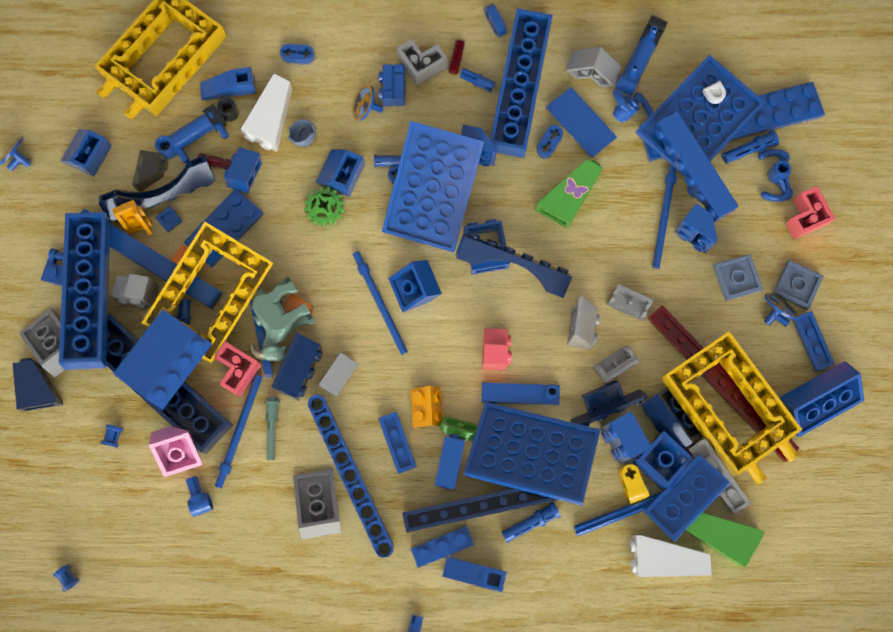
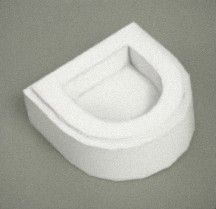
[702,81,726,104]

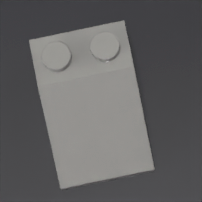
[567,296,600,349]
[19,309,64,377]
[293,469,342,539]

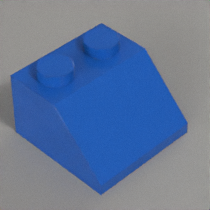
[388,260,442,313]
[633,431,694,490]

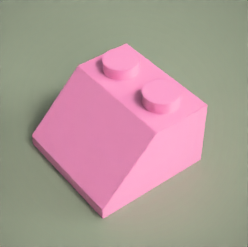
[149,426,203,477]

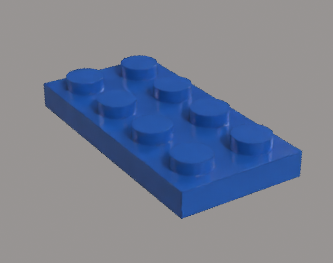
[184,189,264,268]
[644,454,731,542]

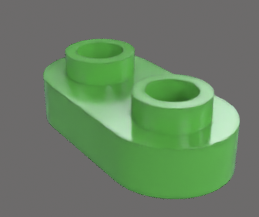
[440,417,478,441]

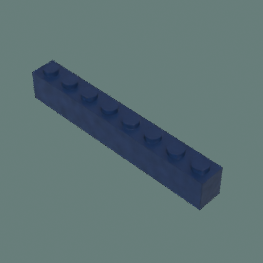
[402,488,558,533]

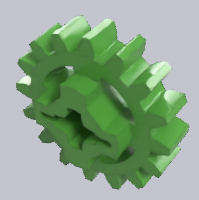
[304,187,345,228]

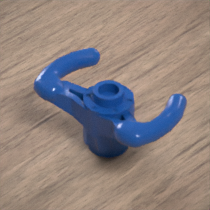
[613,88,653,123]
[758,149,793,202]

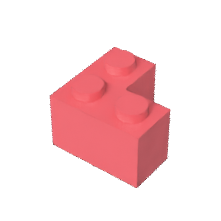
[786,186,835,240]
[482,328,512,371]
[214,341,262,397]

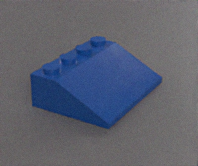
[113,309,212,410]

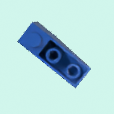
[200,67,256,101]
[442,557,507,592]

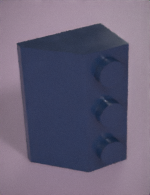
[271,333,323,401]
[640,387,701,449]

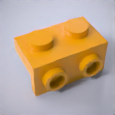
[112,200,153,236]
[411,386,444,428]

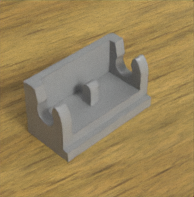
[607,284,653,321]
[593,346,639,385]
[318,352,358,397]

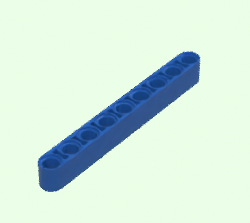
[80,208,223,309]
[308,395,394,558]

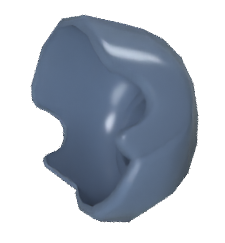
[288,119,316,147]

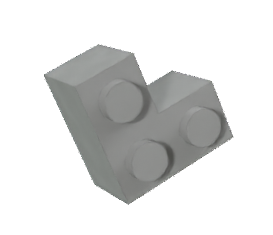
[397,39,447,86]
[566,46,621,87]
[111,274,159,309]

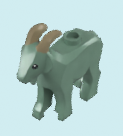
[250,277,316,361]

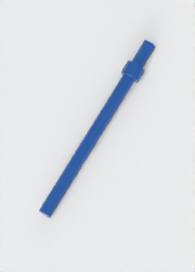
[652,164,677,269]
[352,251,408,355]
[215,375,262,489]

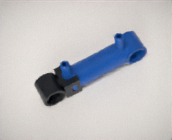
[615,15,668,97]
[155,97,239,163]

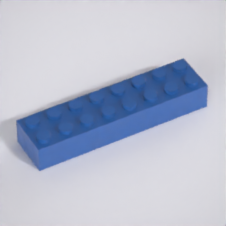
[490,8,553,158]
[59,212,110,370]

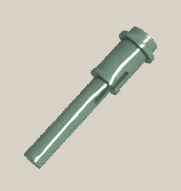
[264,397,280,460]

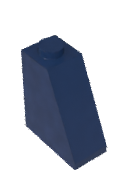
[13,358,63,412]

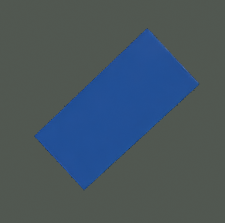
[546,87,617,158]

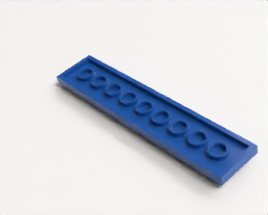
[639,82,825,162]

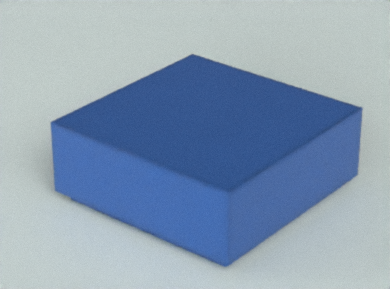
[155,206,183,233]

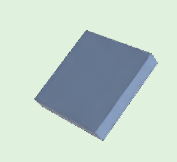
[712,254,764,302]
[773,260,823,310]

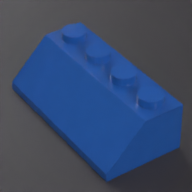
[779,361,864,437]

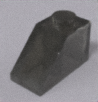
[132,150,168,192]

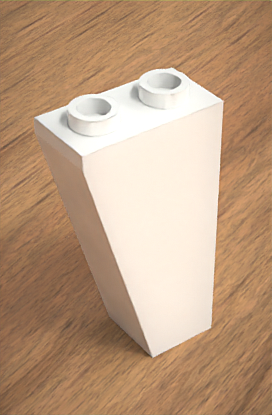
[241,74,292,152]
[630,535,712,577]

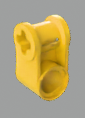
[618,464,649,504]

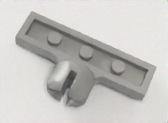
[687,437,751,515]

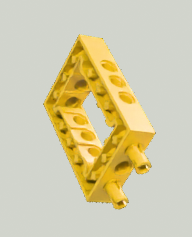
[95,0,227,121]
[142,222,273,363]
[661,331,802,485]

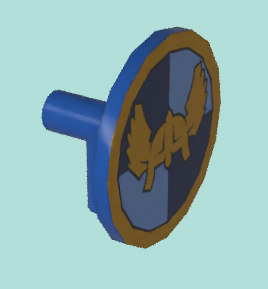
[353,85,384,121]
[0,136,32,171]
[764,292,798,327]

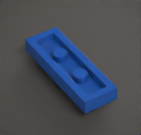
[792,311,835,372]
[378,411,417,474]
[411,526,474,568]

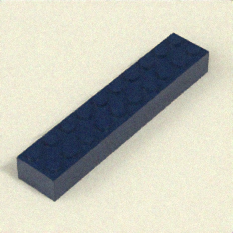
[106,312,234,454]

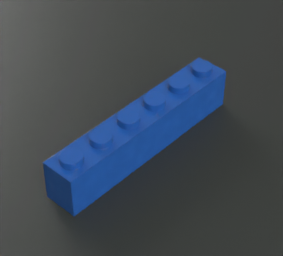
[654,111,739,223]

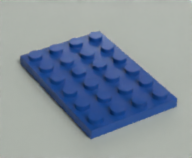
[635,55,766,176]
[382,121,485,252]
[464,402,601,506]

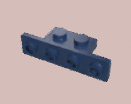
[570,380,647,426]

